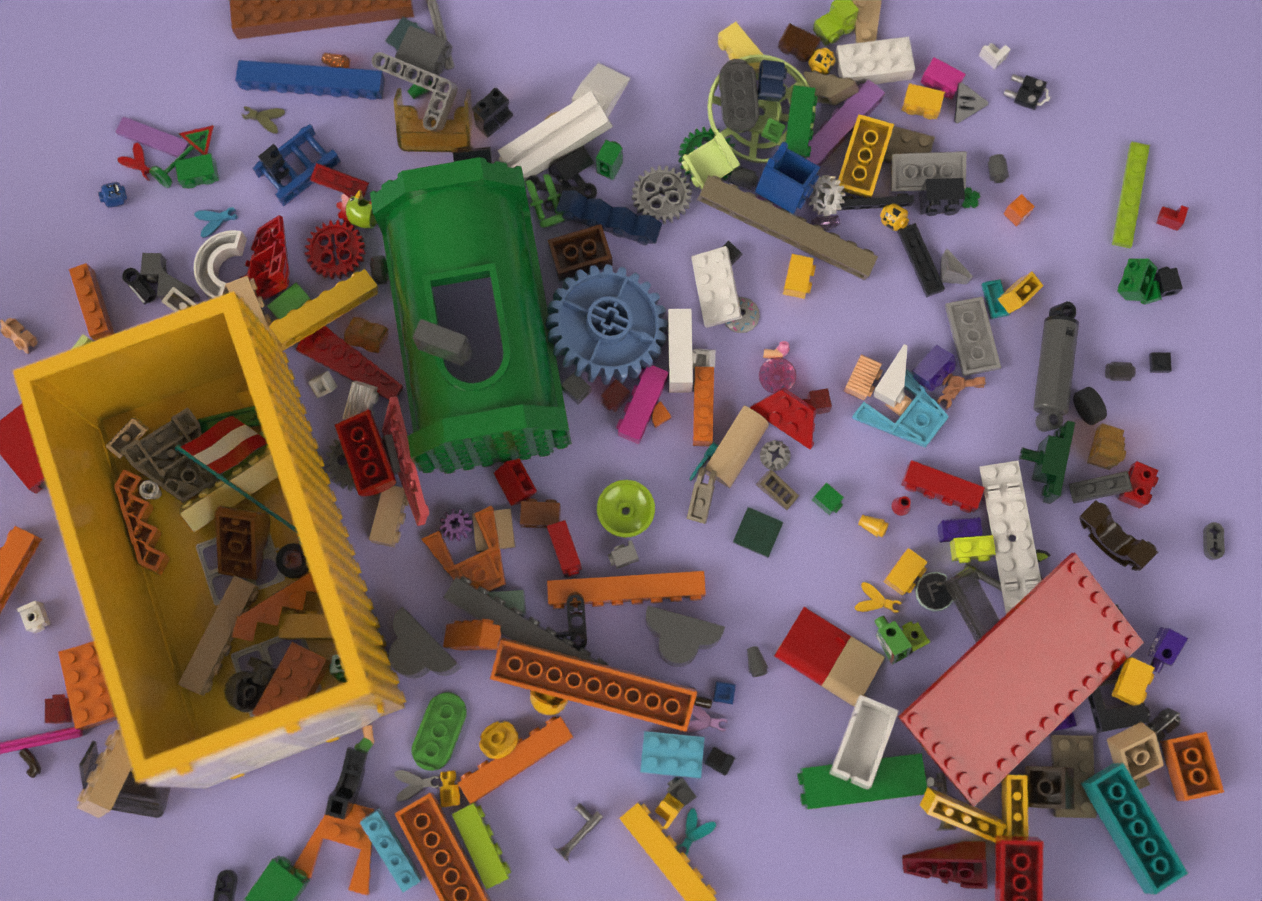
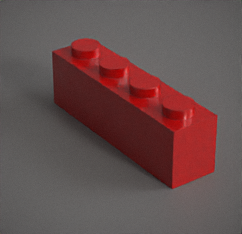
[901,460,985,513]

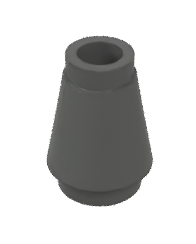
[747,646,768,677]

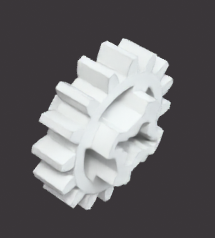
[809,175,846,216]

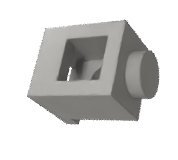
[608,540,639,569]

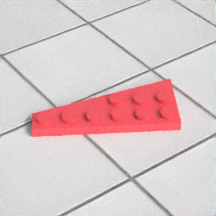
[381,396,429,526]

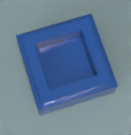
[713,681,736,705]

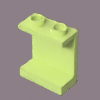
[681,133,740,190]

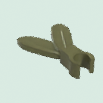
[241,106,285,134]

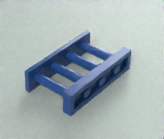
[252,124,341,206]

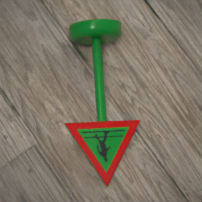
[149,125,214,188]

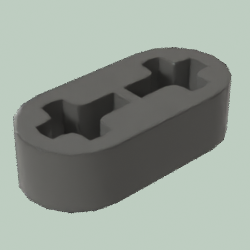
[1203,522,1225,560]

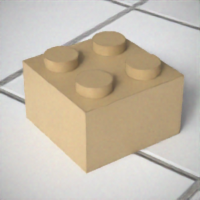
[1107,722,1164,780]

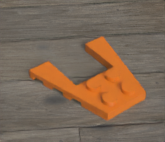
[422,506,506,592]
[294,803,375,896]

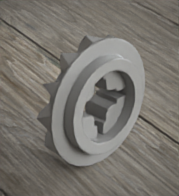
[760,440,791,471]

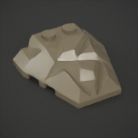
[120,407,217,503]

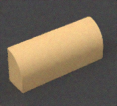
[705,405,769,488]

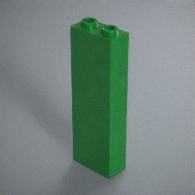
[797,753,927,810]

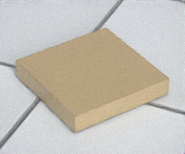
[472,509,515,552]

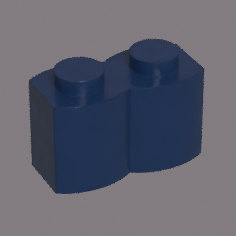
[757,60,787,102]

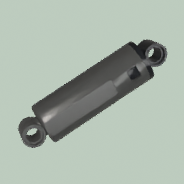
[1033,301,1079,432]

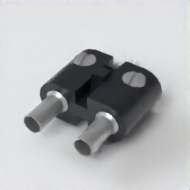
[1004,74,1051,111]

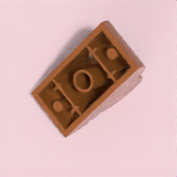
[215,506,270,580]

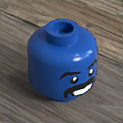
[98,182,127,208]

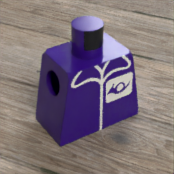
[1147,627,1188,674]

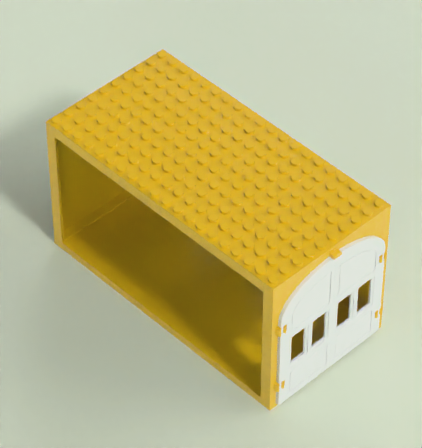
[12,291,406,789]

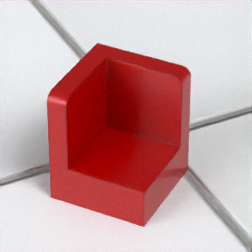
[1156,205,1189,231]

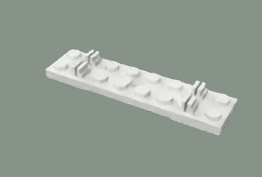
[979,461,1041,614]

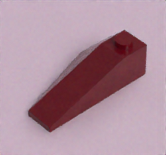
[902,841,988,889]

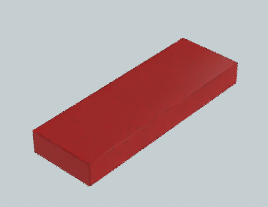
[310,163,369,198]

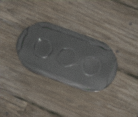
[719,59,759,133]

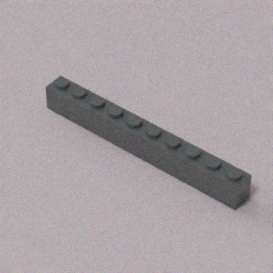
[443,575,608,665]

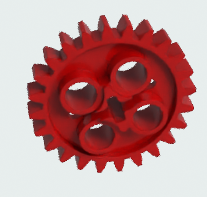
[305,220,366,280]

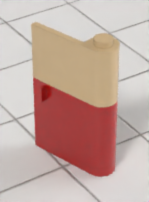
[774,607,885,707]

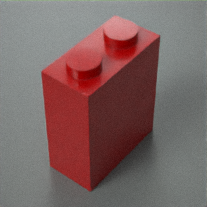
[547,520,582,577]

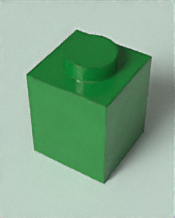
[812,482,844,515]

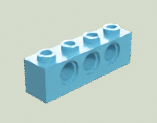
[360,808,422,893]

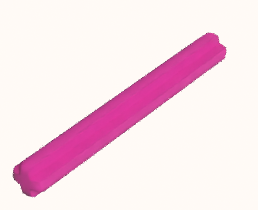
[0,727,83,754]

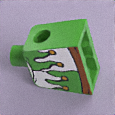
[874,615,912,665]

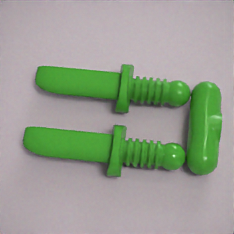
[526,174,565,228]

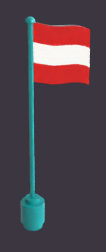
[175,416,302,546]

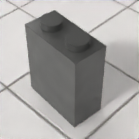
[394,26,452,76]
[412,319,472,366]

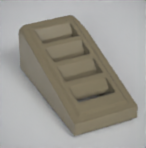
[756,470,799,510]

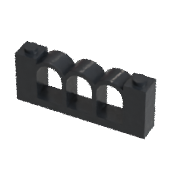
[1088,604,1150,733]

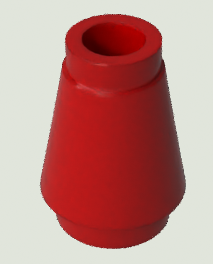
[892,496,911,516]

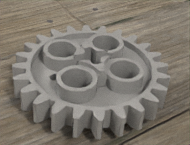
[632,165,692,224]

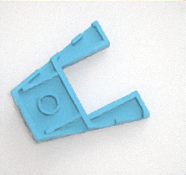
[852,369,949,448]

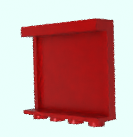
[0,403,45,494]

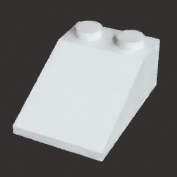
[572,63,630,117]

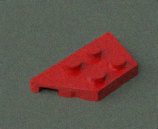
[750,388,816,450]

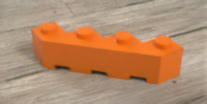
[114,469,170,576]
[231,572,318,641]

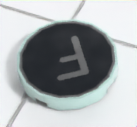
[915,572,955,612]

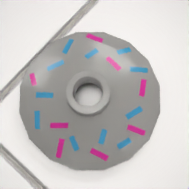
[725,297,760,333]

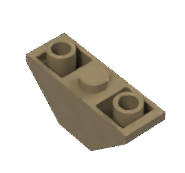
[804,71,859,106]

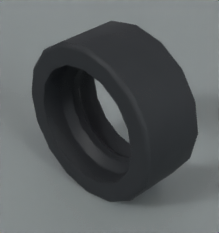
[1073,387,1107,425]

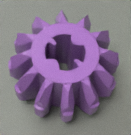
[439,509,472,542]

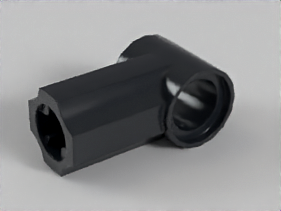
[122,268,157,305]

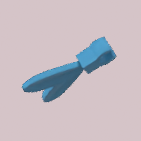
[194,207,238,238]

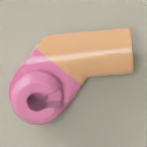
[763,341,790,360]

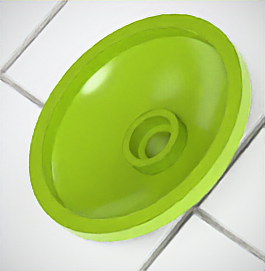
[597,480,655,538]

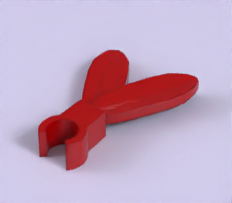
[117,142,150,181]

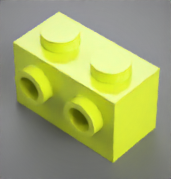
[950,535,996,563]

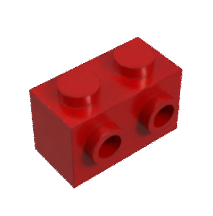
[493,458,537,506]
[1118,461,1159,509]

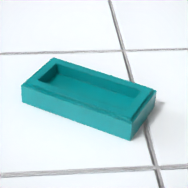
[981,279,1010,319]

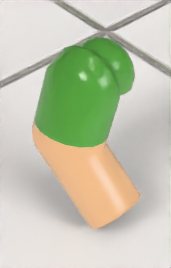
[354,725,374,752]

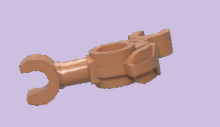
[937,373,986,410]

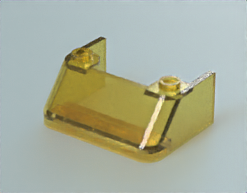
[393,88,472,152]

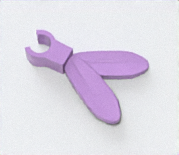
[683,705,728,733]

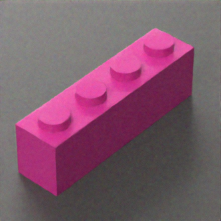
[616,365,669,444]

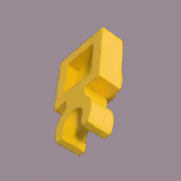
[440,771,460,807]

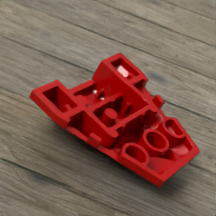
[240,215,290,300]

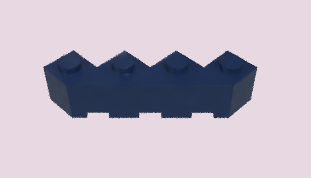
[556,190,663,245]

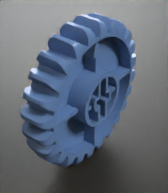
[545,265,668,385]

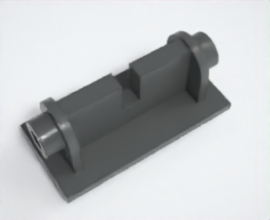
[1146,708,1181,743]

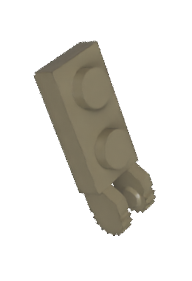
[687,467,717,524]

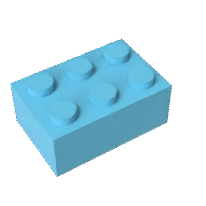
[640,731,705,779]

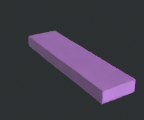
[115,116,190,158]

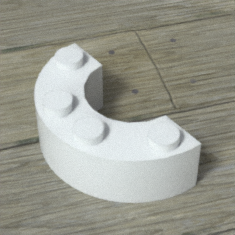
[194,230,247,300]

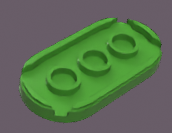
[412,692,467,771]

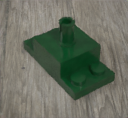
[1019,421,1075,504]

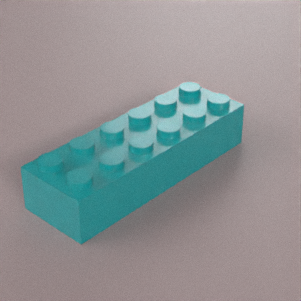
[1080,763,1188,895]

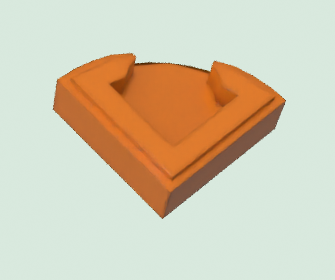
[652,401,671,428]

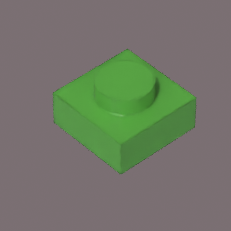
[761,118,786,144]

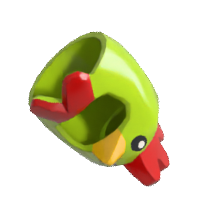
[336,190,377,229]

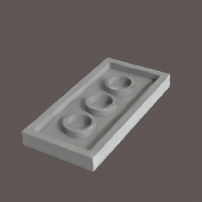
[891,151,967,191]
[945,297,1001,376]

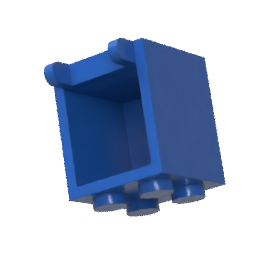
[755,142,821,214]

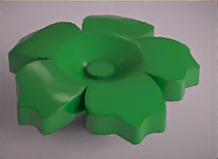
[961,187,981,209]

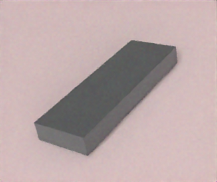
[1069,471,1133,504]

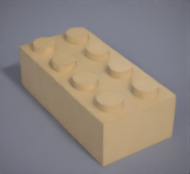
[77,729,132,818]

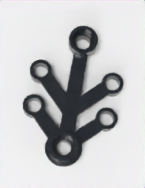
[526,165,597,211]

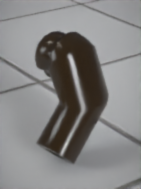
[689,687,712,709]
[19,748,41,778]

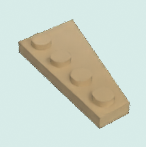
[852,0,882,43]

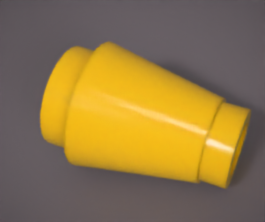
[858,515,889,538]

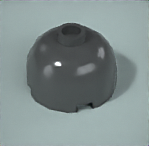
[224,671,266,712]

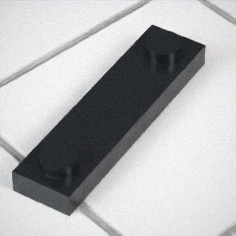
[837,193,914,211]
[897,223,945,298]

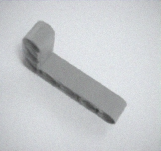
[372,52,458,132]

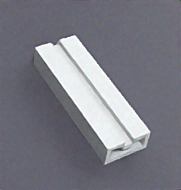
[498,91,613,182]

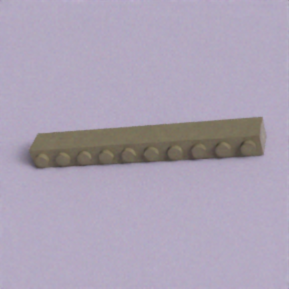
[697,175,878,280]

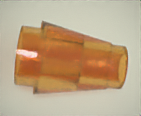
[322,53,350,68]

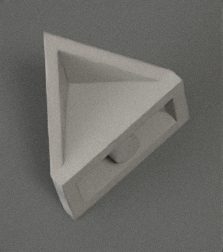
[940,249,972,284]

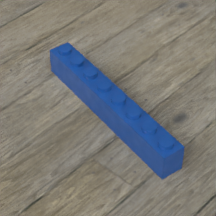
[235,60,385,100]

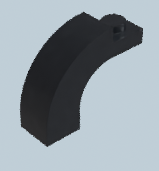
[325,747,368,820]

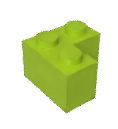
[813,0,859,46]

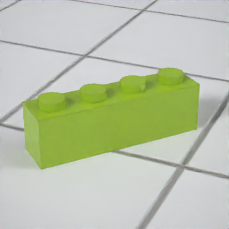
[452,803,511,890]

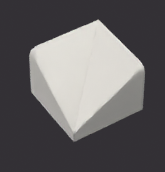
[693,348,716,368]
[308,371,337,398]

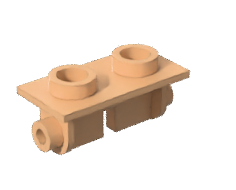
[0,318,38,354]

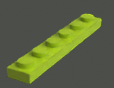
[1112,142,1150,249]

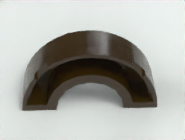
[1080,500,1158,571]

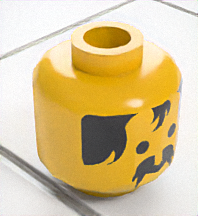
[808,48,835,75]
[880,203,909,231]

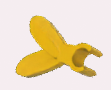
[855,582,901,613]

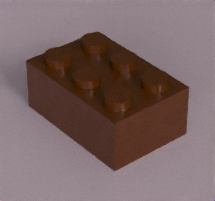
[548,224,613,281]

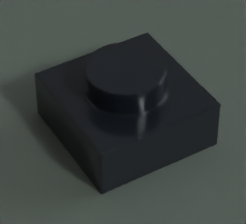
[723,240,743,265]
[1149,352,1172,373]

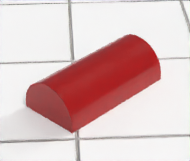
[334,409,396,496]

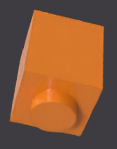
[1004,194,1035,227]

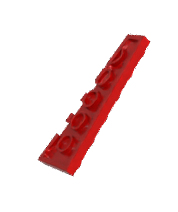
[295,326,403,400]

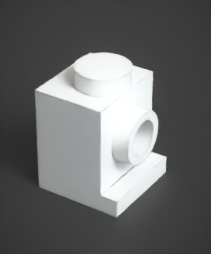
[17,600,50,633]

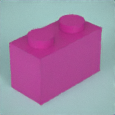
[920,57,966,99]

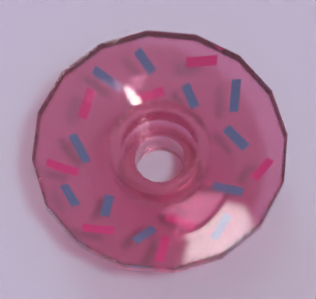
[758,357,796,394]

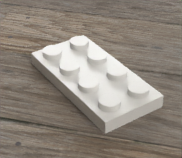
[691,246,742,328]

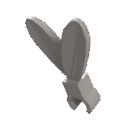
[394,770,440,801]

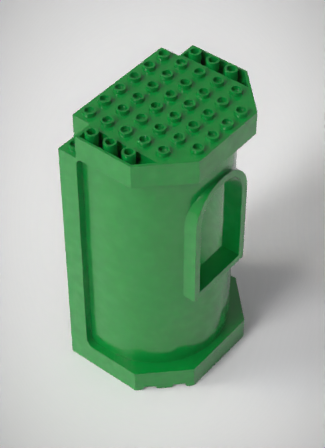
[370,157,572,474]

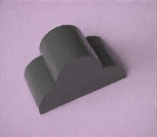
[646,606,725,667]
[389,607,461,678]

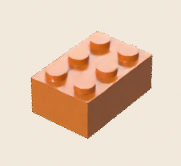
[1160,731,1224,801]

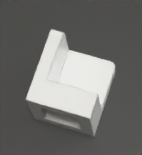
[979,43,1011,70]

